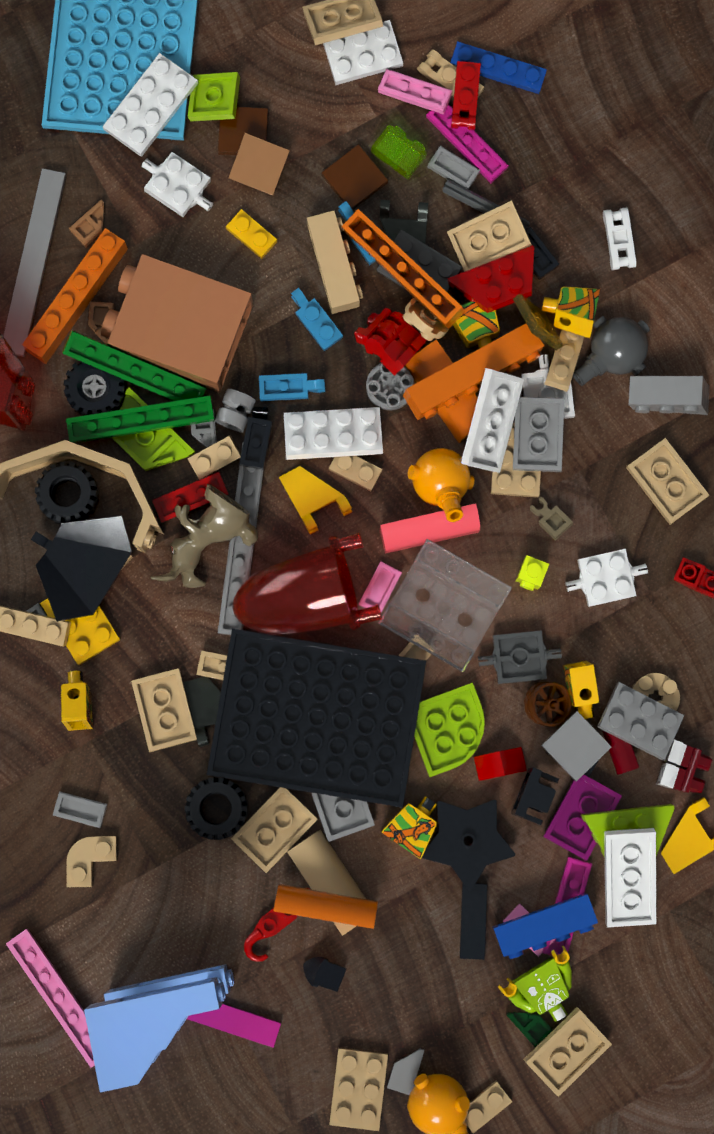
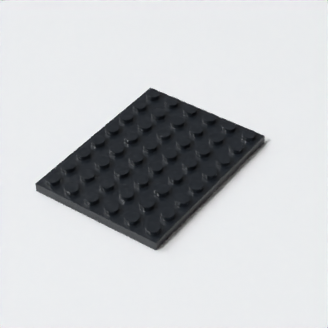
[207,628,426,808]

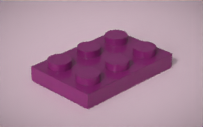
[543,775,622,861]

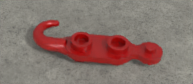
[244,888,312,962]

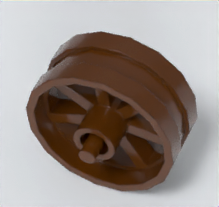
[524,681,572,727]

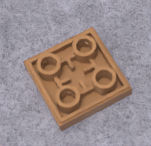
[229,133,290,195]

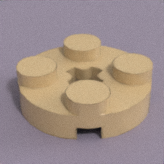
[403,298,449,341]
[632,673,680,711]

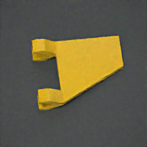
[279,466,352,535]
[660,797,714,874]

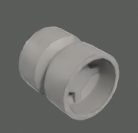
[215,389,256,432]

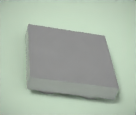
[541,711,611,782]

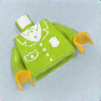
[498,946,572,1022]

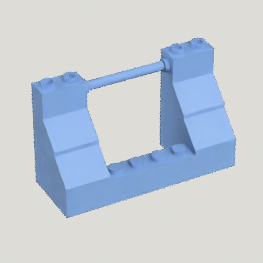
[84,964,235,1092]

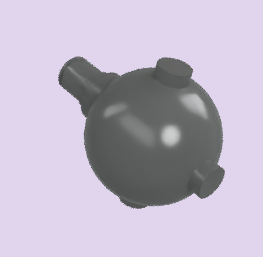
[573,316,650,386]

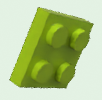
[187,72,240,121]

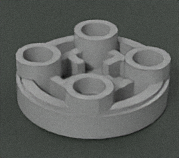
[366,363,414,410]

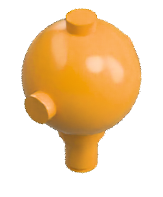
[408,448,474,522]
[407,1074,470,1134]

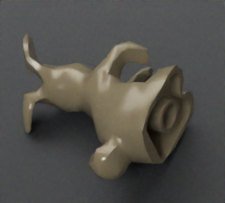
[150,483,259,588]

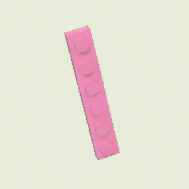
[6,928,95,1068]

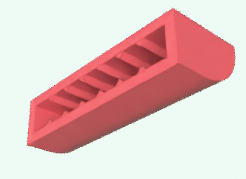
[380,503,480,554]

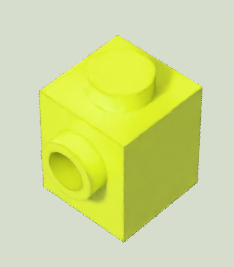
[515,555,549,591]

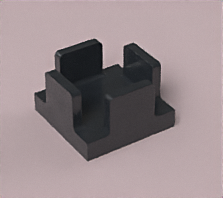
[511,767,559,825]

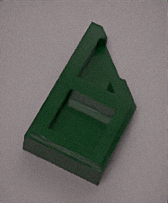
[506,1012,553,1047]

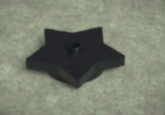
[422,800,515,890]

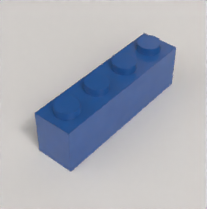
[493,893,598,959]

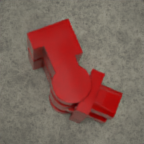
[354,308,427,376]

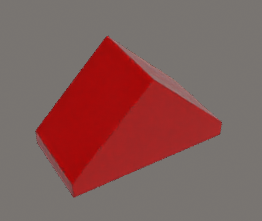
[473,747,527,781]

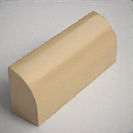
[287,829,366,936]

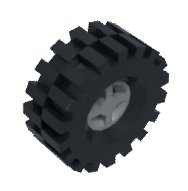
[63,362,126,416]

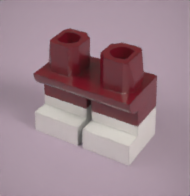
[656,740,712,793]

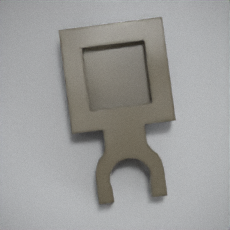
[530,497,573,541]

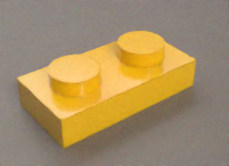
[226,209,277,259]

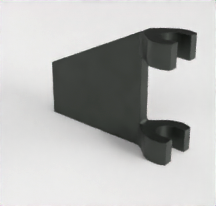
[380,200,428,244]
[183,677,221,747]

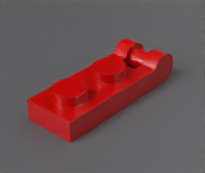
[451,61,481,130]

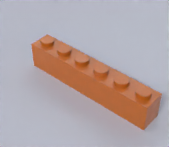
[341,209,465,329]
[22,228,128,364]
[403,323,544,420]

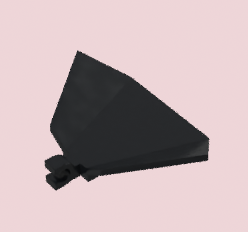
[31,516,132,622]

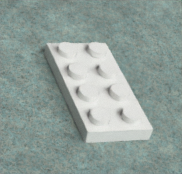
[103,53,198,157]
[461,368,524,473]
[284,407,383,460]
[604,828,656,927]

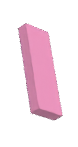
[378,69,452,115]

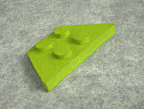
[111,387,195,471]
[581,804,674,857]

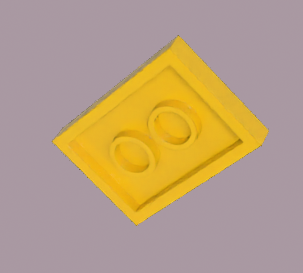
[40,599,120,665]

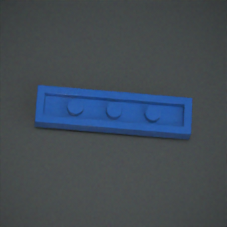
[450,41,547,94]

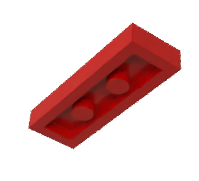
[152,471,228,523]

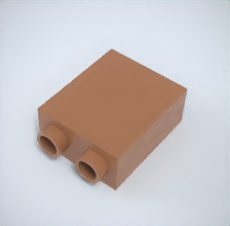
[101,254,254,393]

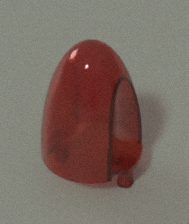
[232,533,382,635]

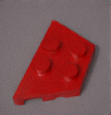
[448,245,534,313]

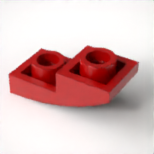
[674,557,714,599]

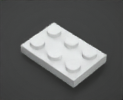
[323,20,403,85]

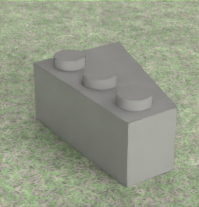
[629,376,710,415]

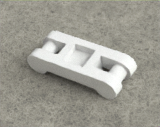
[603,207,636,270]

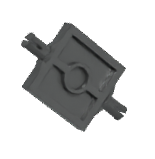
[478,630,562,684]

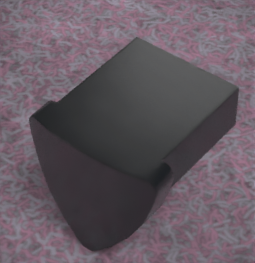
[303,957,347,992]

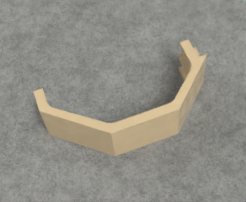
[0,440,164,553]

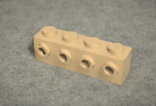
[307,211,363,314]

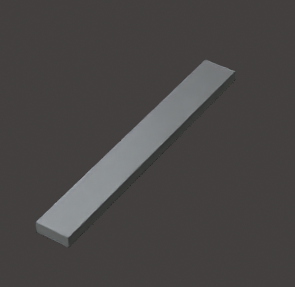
[0,169,66,357]
[218,443,264,635]

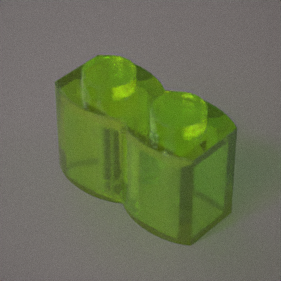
[371,125,427,180]

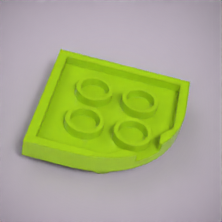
[414,683,485,778]

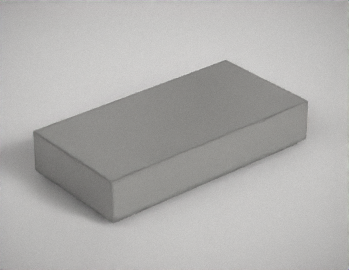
[427,146,480,190]
[53,791,108,828]

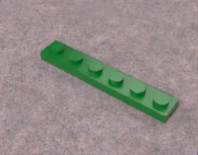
[62,330,206,401]
[66,396,215,443]

